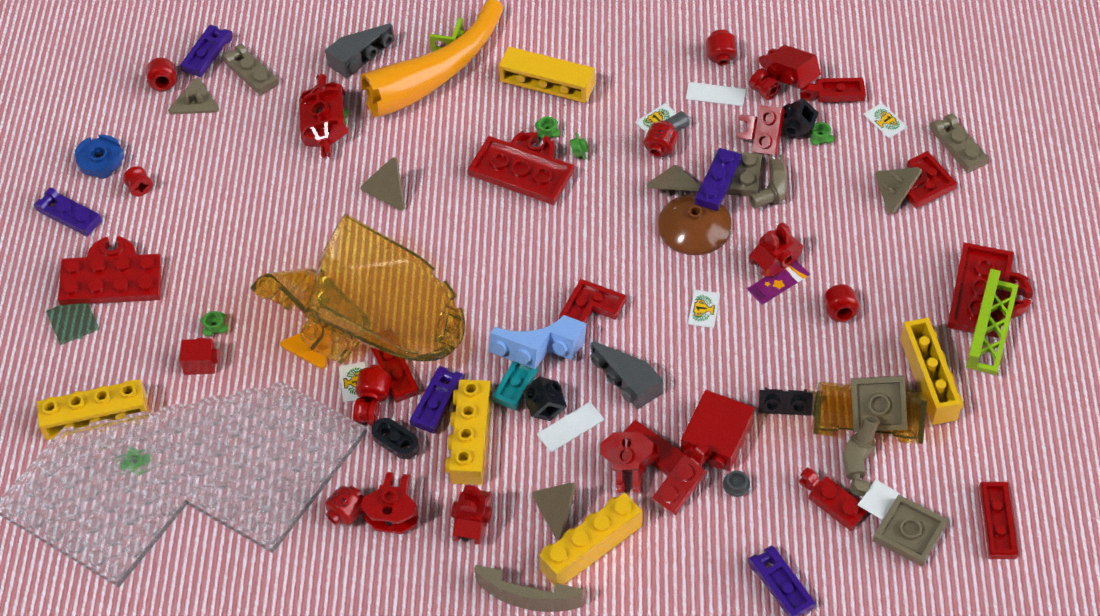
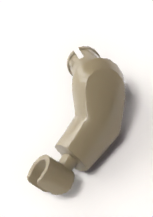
[749,154,788,209]
[842,414,880,496]

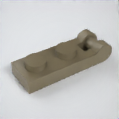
[222,43,279,96]
[930,113,989,173]

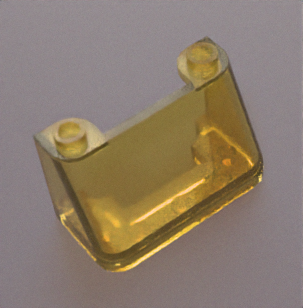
[250,268,370,364]

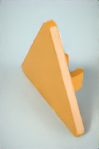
[280,321,332,369]

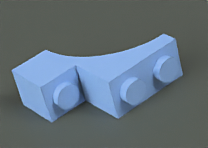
[489,315,587,369]

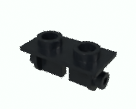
[758,387,813,416]

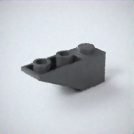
[325,23,395,79]
[590,341,663,409]

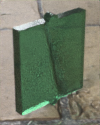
[46,303,99,345]

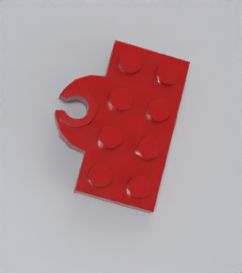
[467,131,574,205]
[58,236,162,305]
[947,242,1033,338]

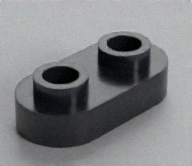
[371,418,419,459]

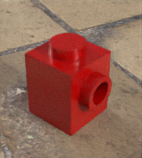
[179,338,220,375]

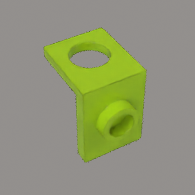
[429,18,466,52]

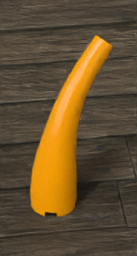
[360,0,503,117]

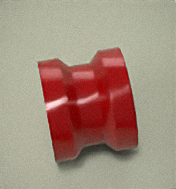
[123,166,153,196]
[353,398,380,426]

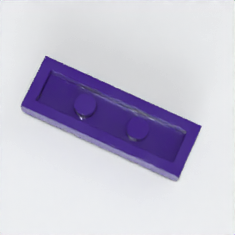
[695,148,742,211]

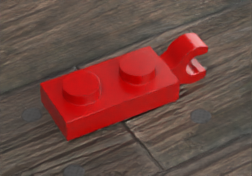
[800,77,866,102]
[652,443,712,515]
[799,467,868,531]

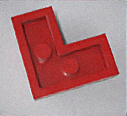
[906,151,957,209]
[559,278,626,323]

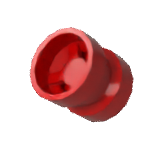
[749,68,782,100]

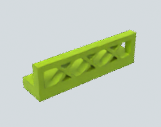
[965,269,1019,376]

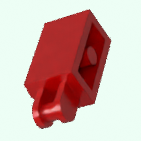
[759,45,821,89]

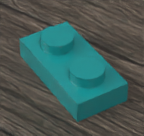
[492,361,539,411]

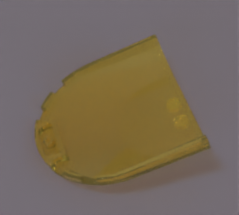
[304,214,465,361]

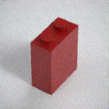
[681,389,755,471]

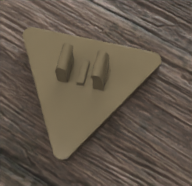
[168,78,219,115]
[361,157,405,210]
[647,165,701,196]
[875,167,922,214]
[532,483,576,540]

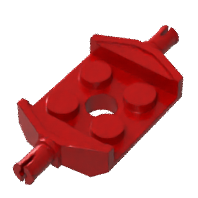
[299,74,349,158]

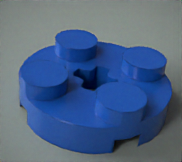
[75,134,124,179]

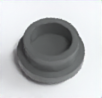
[723,470,750,497]

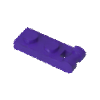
[180,25,233,77]
[33,187,102,237]
[410,366,464,434]
[748,545,816,616]

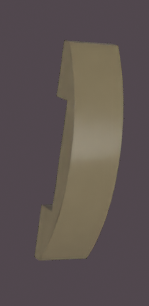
[474,565,584,612]

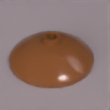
[658,194,732,255]

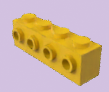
[498,46,595,103]
[900,317,963,425]
[37,379,149,440]
[445,379,492,485]
[539,492,642,586]

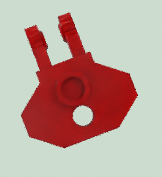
[748,222,803,277]
[600,432,659,493]
[361,472,419,534]
[451,485,492,545]

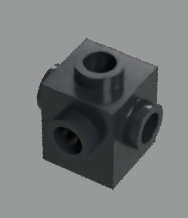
[782,98,819,139]
[523,376,567,421]

